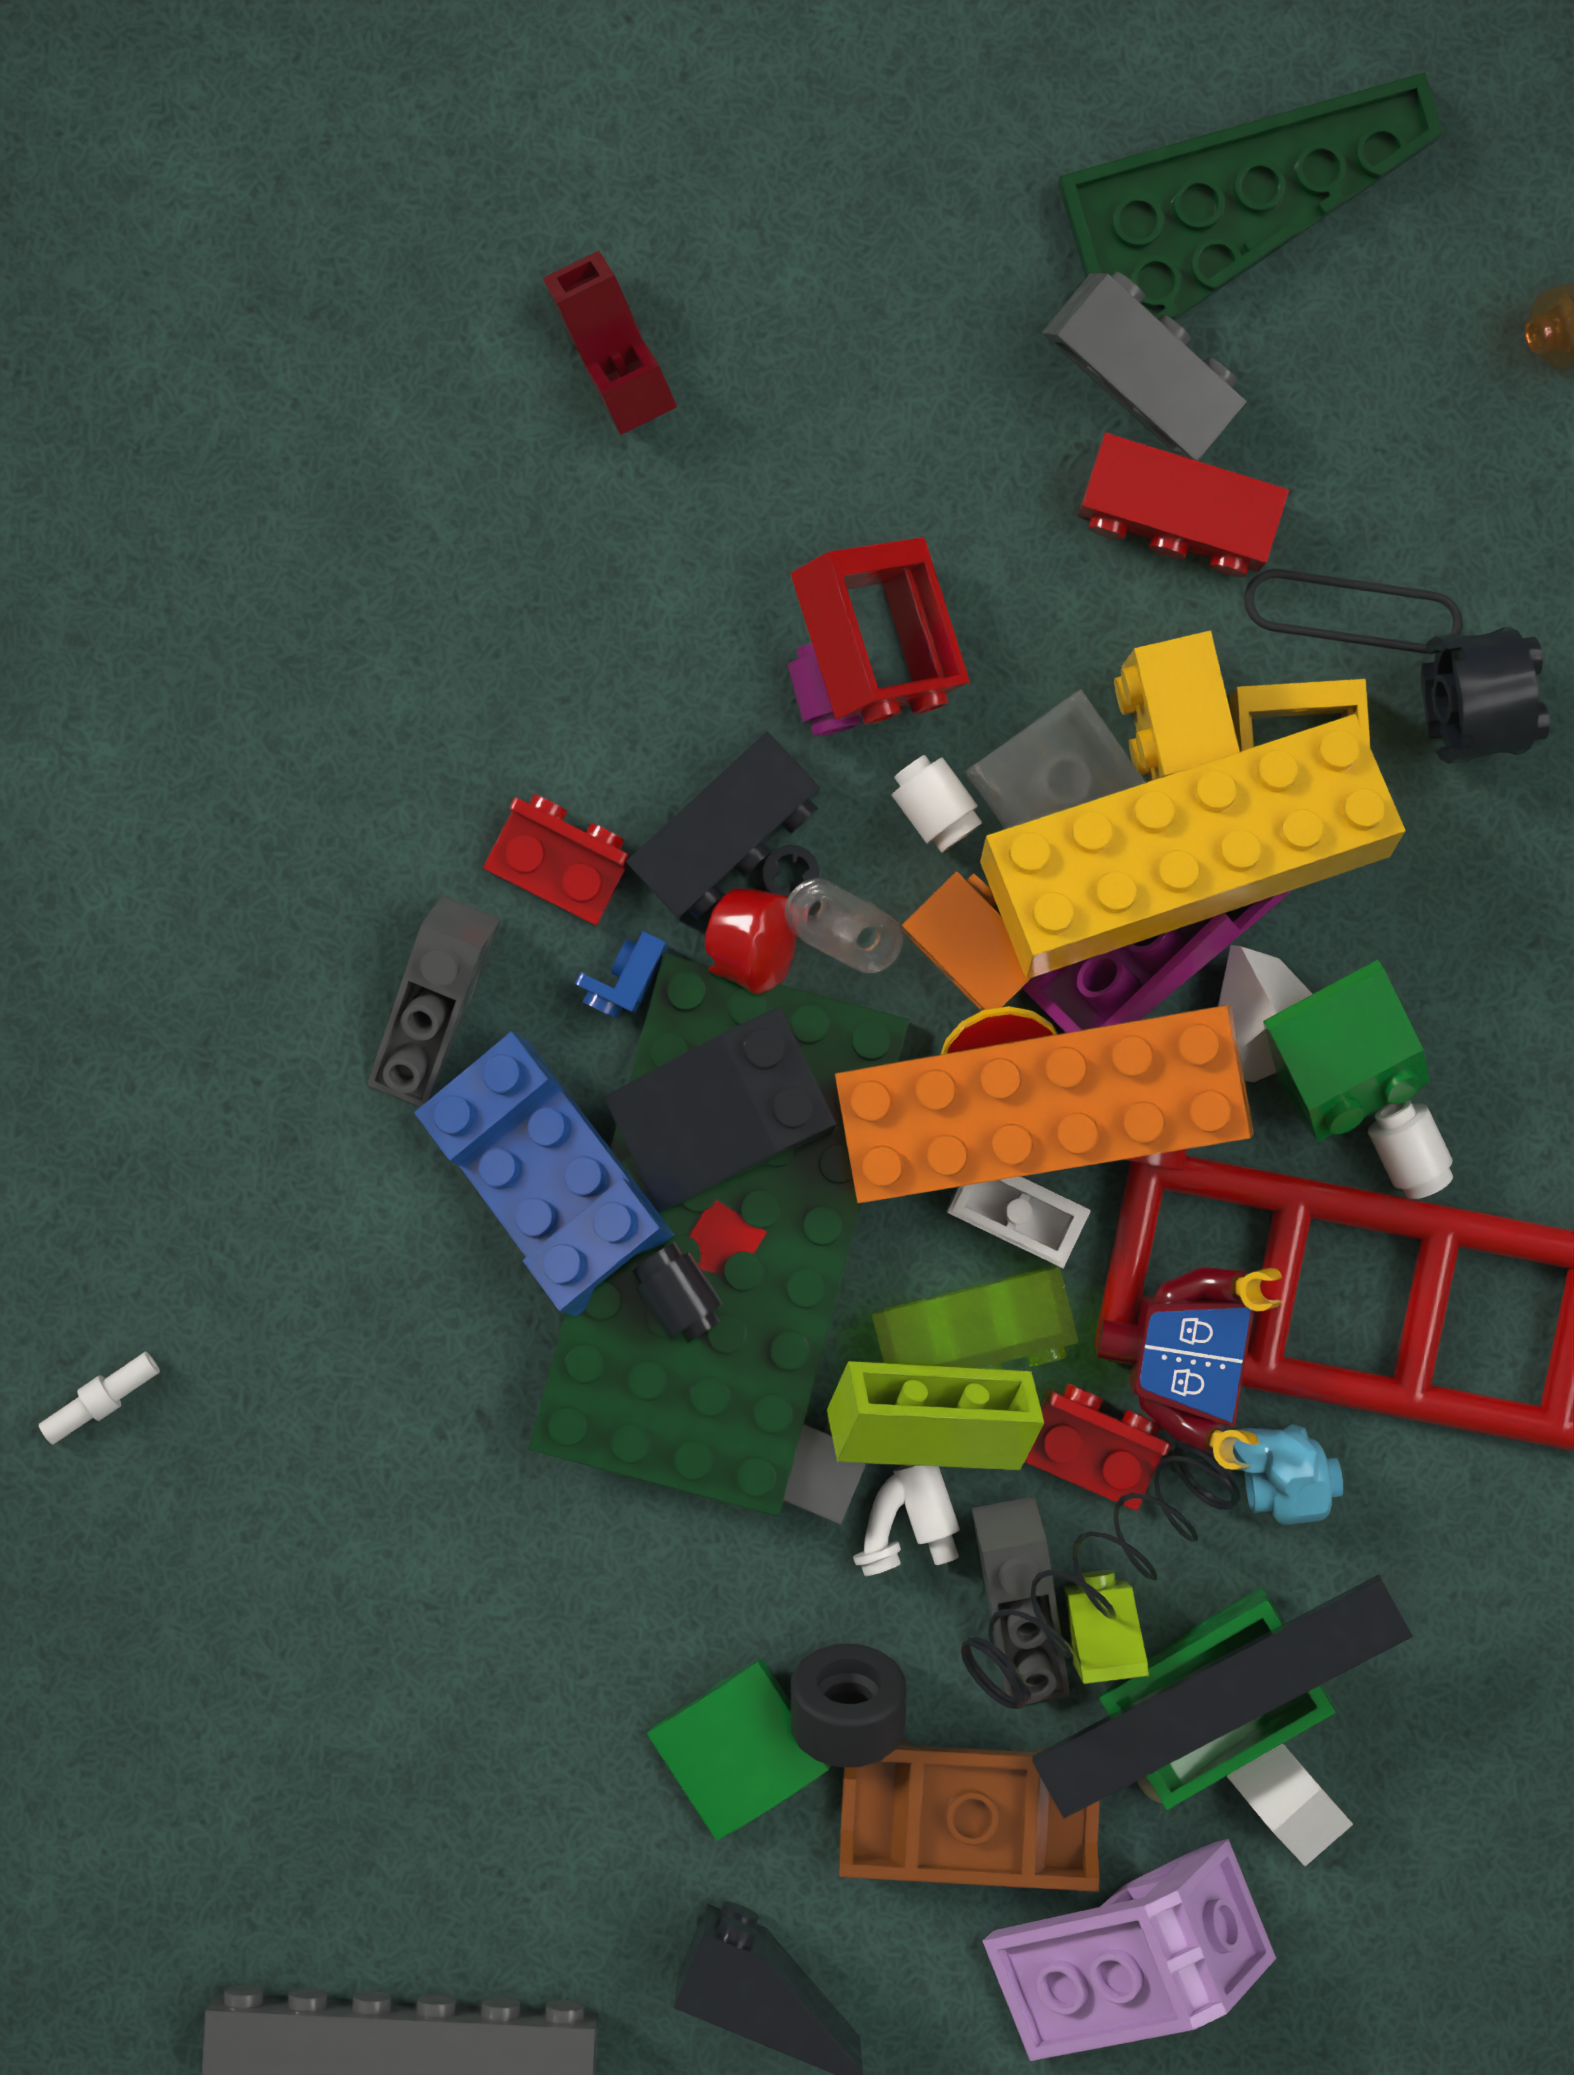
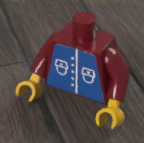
[1096,1267,1282,1470]

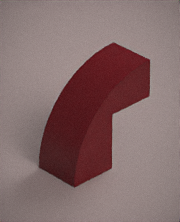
[542,251,677,435]

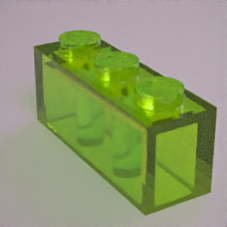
[870,1265,1079,1370]

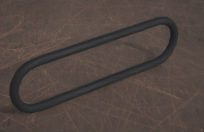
[1244,569,1463,654]

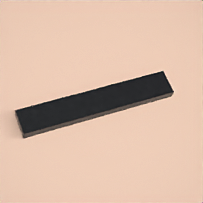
[1032,1574,1413,1819]

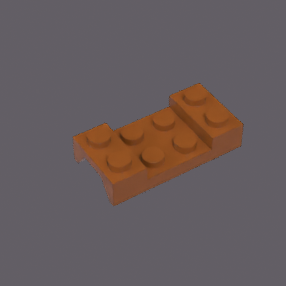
[839,1740,1100,1892]

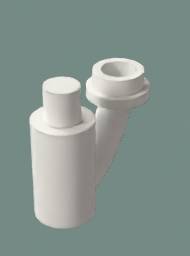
[853,1465,960,1576]

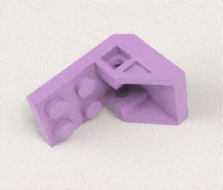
[983,1839,1276,2061]

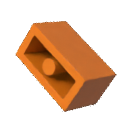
[900,871,1031,1011]

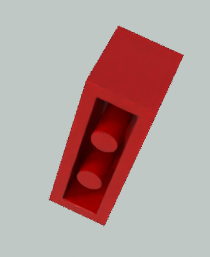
[1077,433,1289,577]

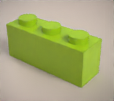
[827,1361,1044,1470]

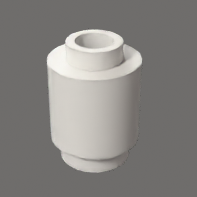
[891,755,982,853]
[1368,1100,1453,1199]

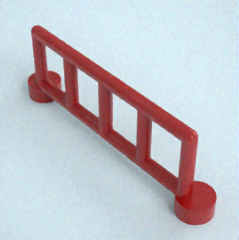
[1095,1149,1574,1451]

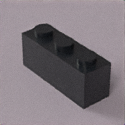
[626,731,820,921]

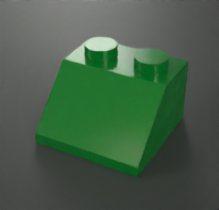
[1263,960,1430,1142]

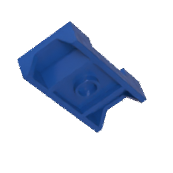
[414,1031,675,1317]

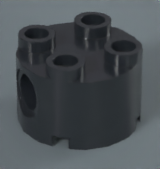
[1420,626,1550,764]

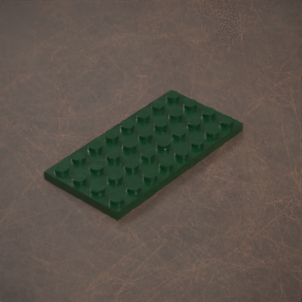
[528,954,910,1517]

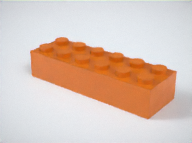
[835,1004,1254,1203]

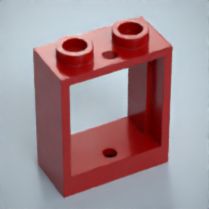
[790,537,970,725]

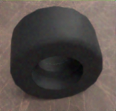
[791,1644,907,1767]

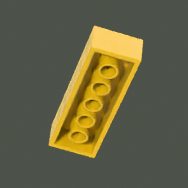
[980,714,1406,979]

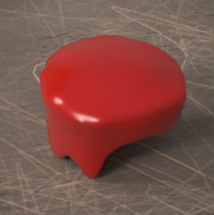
[705,888,799,995]

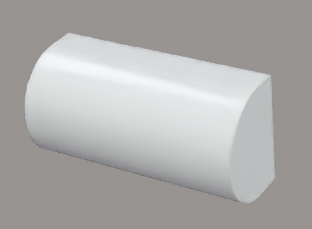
[947,1176,1091,1268]

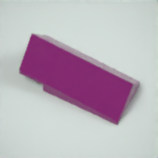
[1022,891,1292,1033]

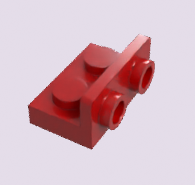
[483,794,630,926]
[1025,1383,1172,1511]

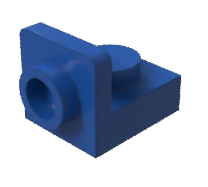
[575,931,669,1019]

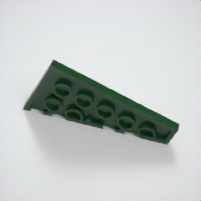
[1058,72,1443,320]

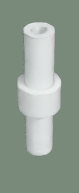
[39,1351,160,1445]

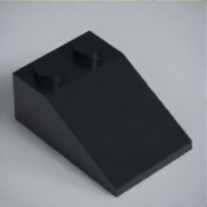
[604,1006,836,1214]
[674,1901,863,2075]

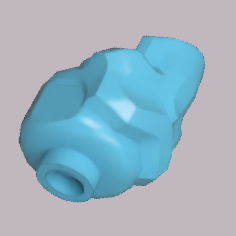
[1226,1424,1343,1525]

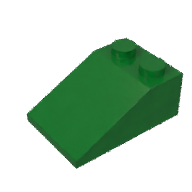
[1099,1586,1336,1810]

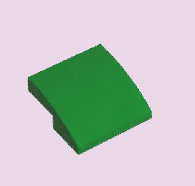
[646,1658,832,1841]

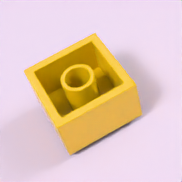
[1114,631,1240,782]

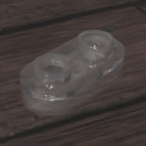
[785,878,903,973]

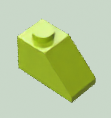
[1063,1570,1149,1684]

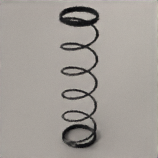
[961,1442,1240,1709]

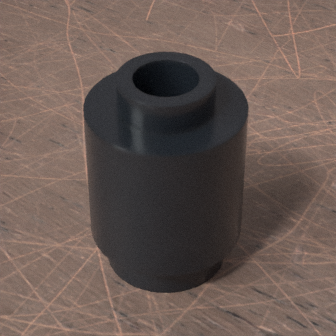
[632,1242,724,1344]

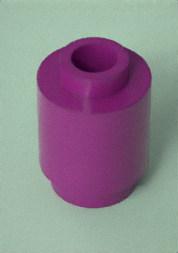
[787,643,862,738]

